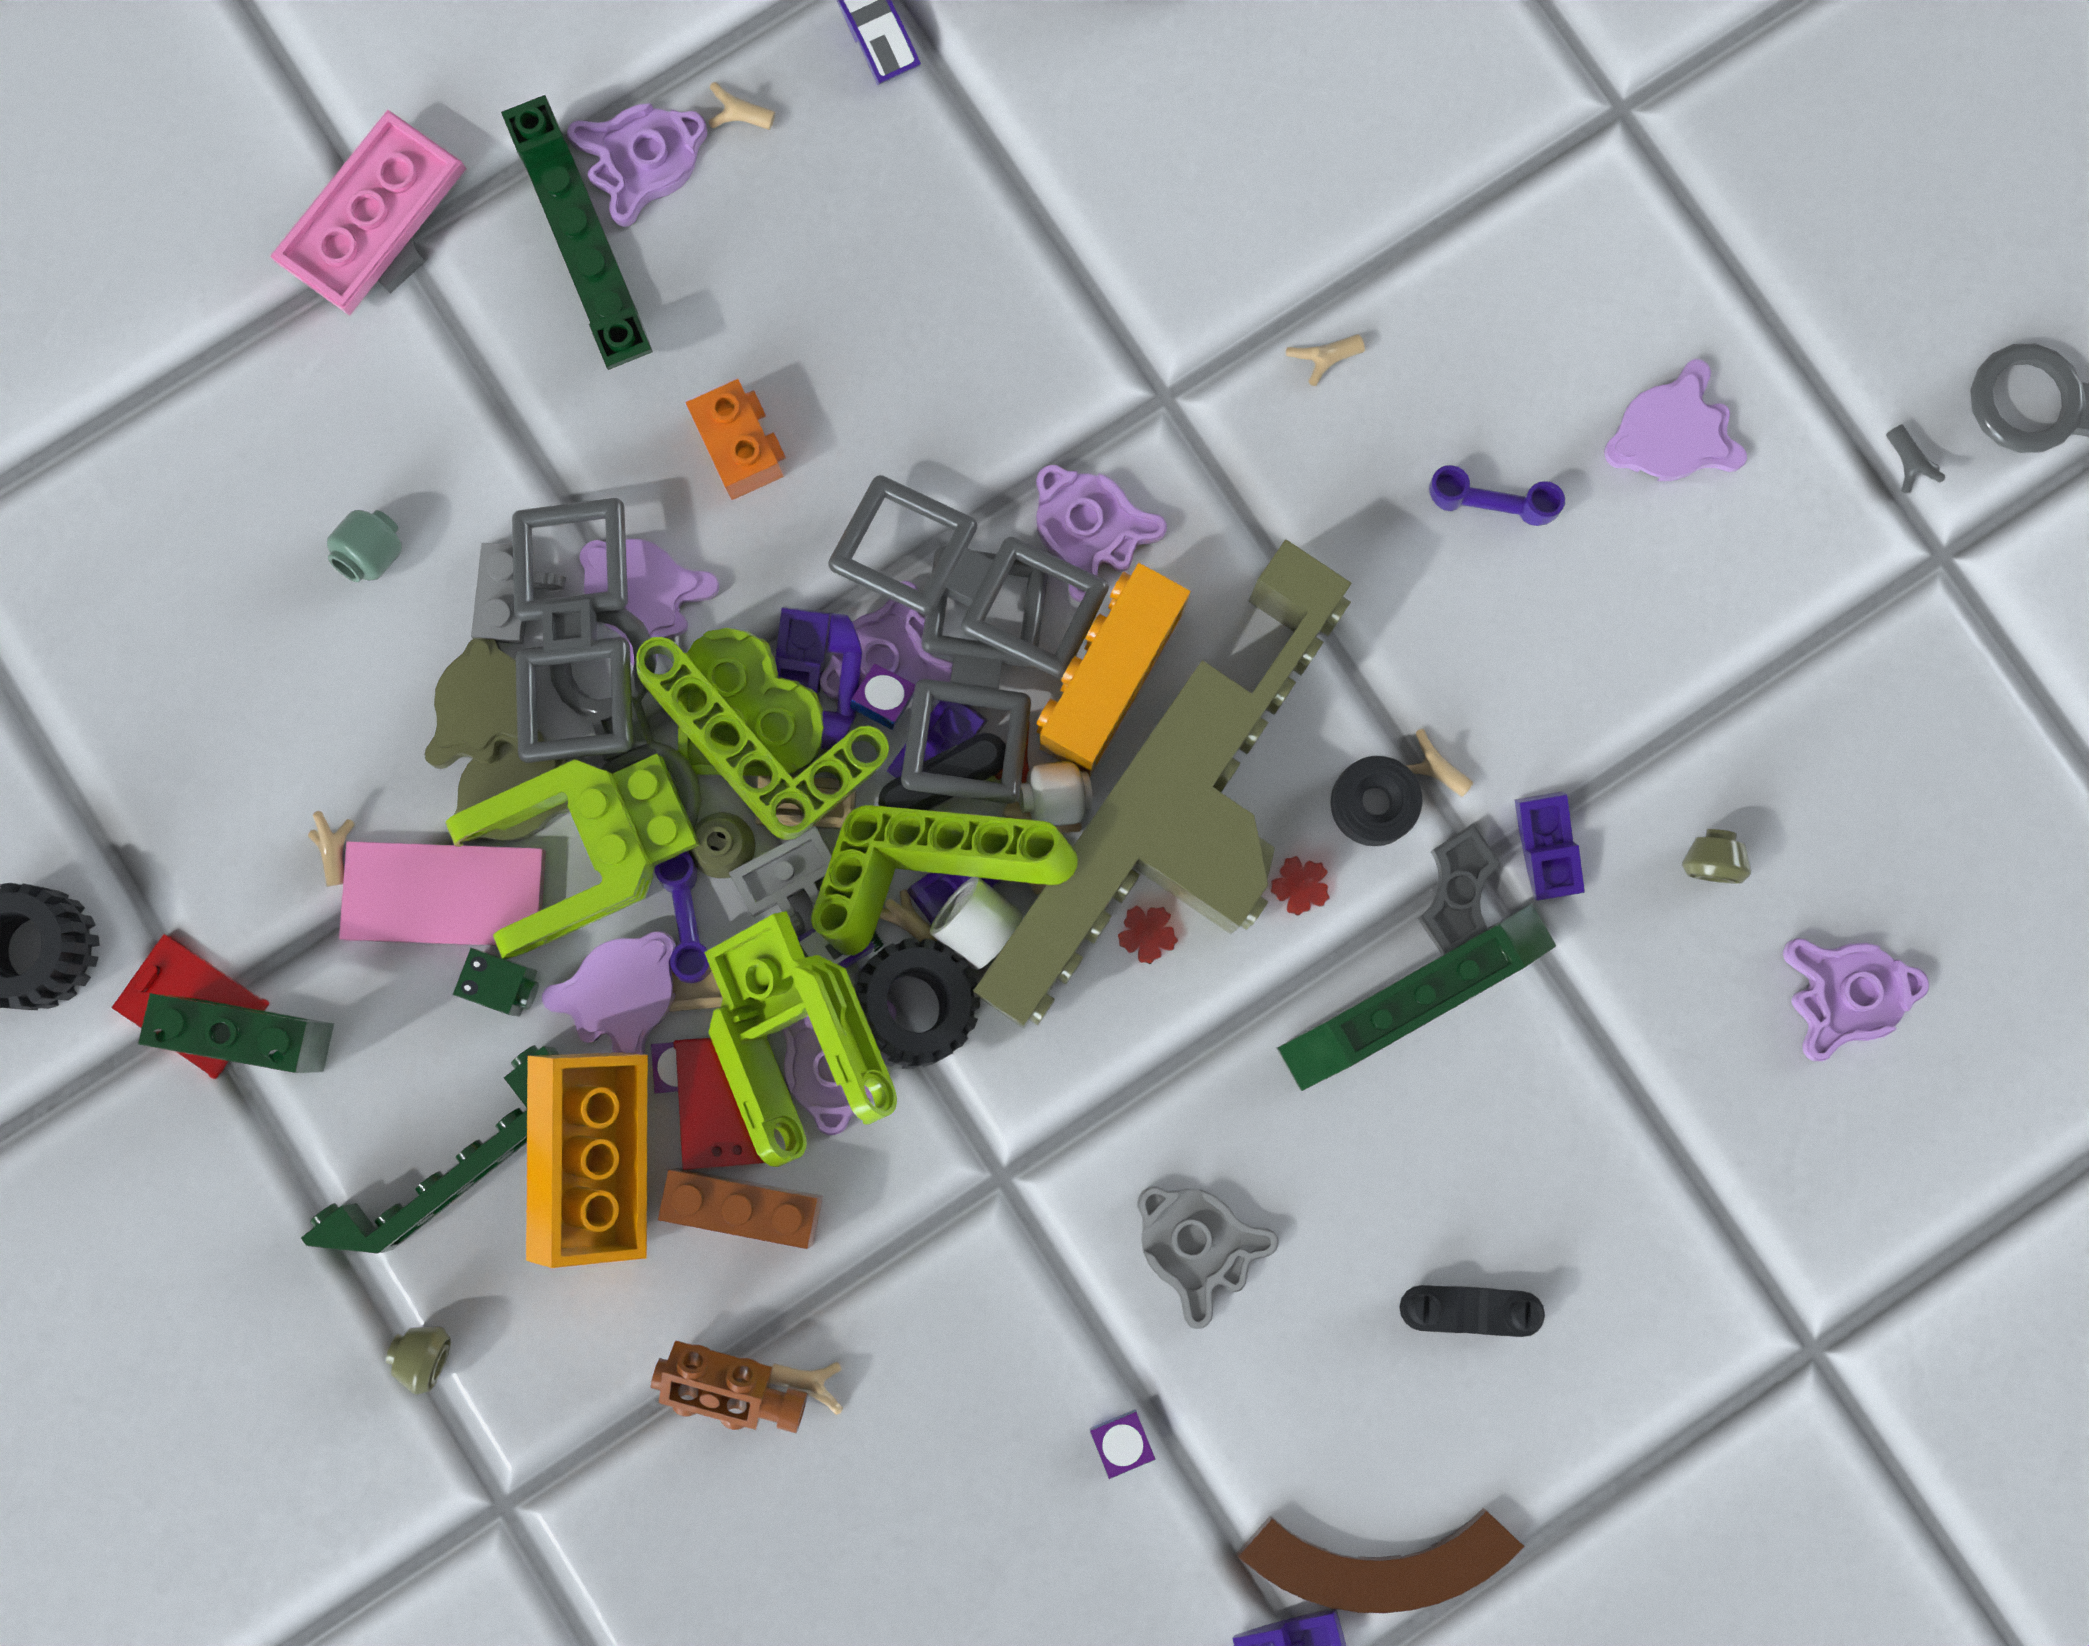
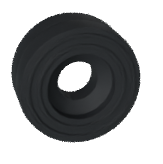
[1330,756,1423,846]

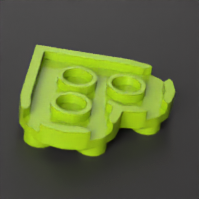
[678,628,824,776]

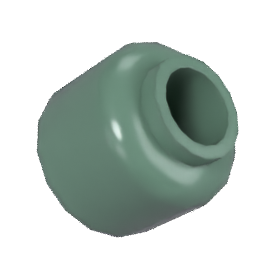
[327,510,402,582]

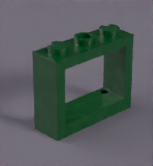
[138,993,334,1073]

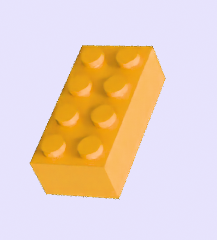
[1036,562,1191,777]
[526,1052,648,1268]

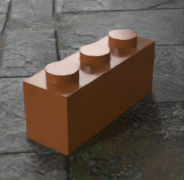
[658,1168,823,1249]

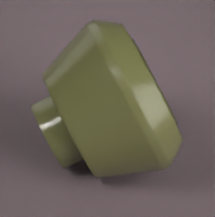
[689,812,755,879]
[1682,829,1752,884]
[386,1326,451,1395]

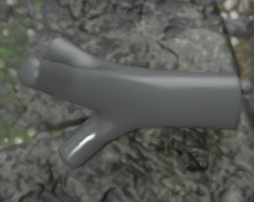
[1886,424,1945,493]

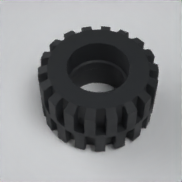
[0,883,100,1010]
[853,938,980,1069]

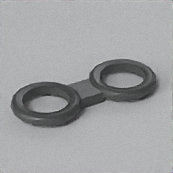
[1970,343,2089,453]
[549,608,702,828]

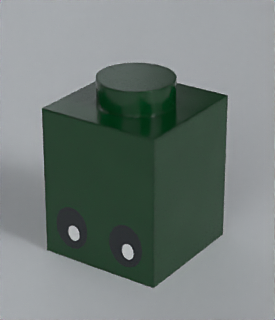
[452,948,539,1017]

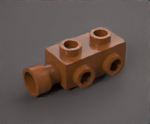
[650,1340,808,1434]

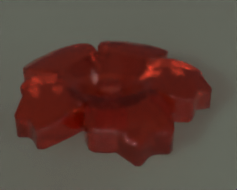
[1270,856,1330,916]
[1117,905,1178,965]

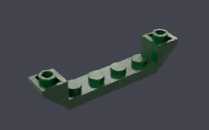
[501,95,653,370]
[1276,903,1557,1091]
[301,1045,560,1254]

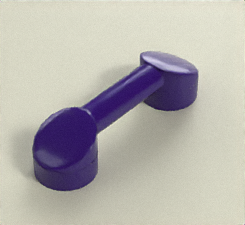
[1429,465,1565,526]
[820,613,863,750]
[654,852,712,983]

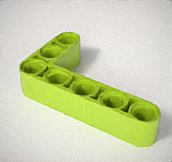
[636,637,889,840]
[811,805,1078,956]

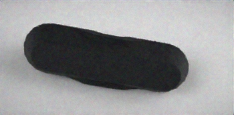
[878,733,1006,811]
[1399,1285,1545,1337]

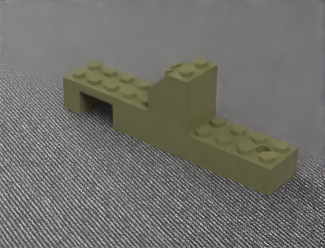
[973,539,1352,1029]

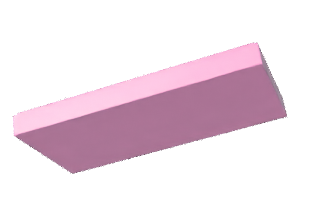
[270,110,466,316]
[339,841,546,948]

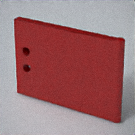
[111,934,269,1079]
[673,1038,765,1170]

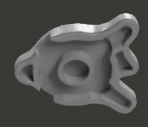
[1137,1186,1278,1329]

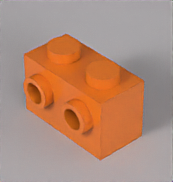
[685,379,786,500]

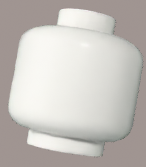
[1018,761,1093,826]

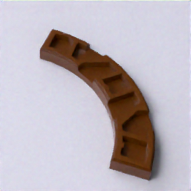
[1236,1508,1525,1613]

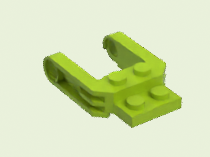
[445,754,700,959]
[704,911,897,1167]

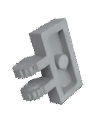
[471,543,566,644]
[729,826,832,937]

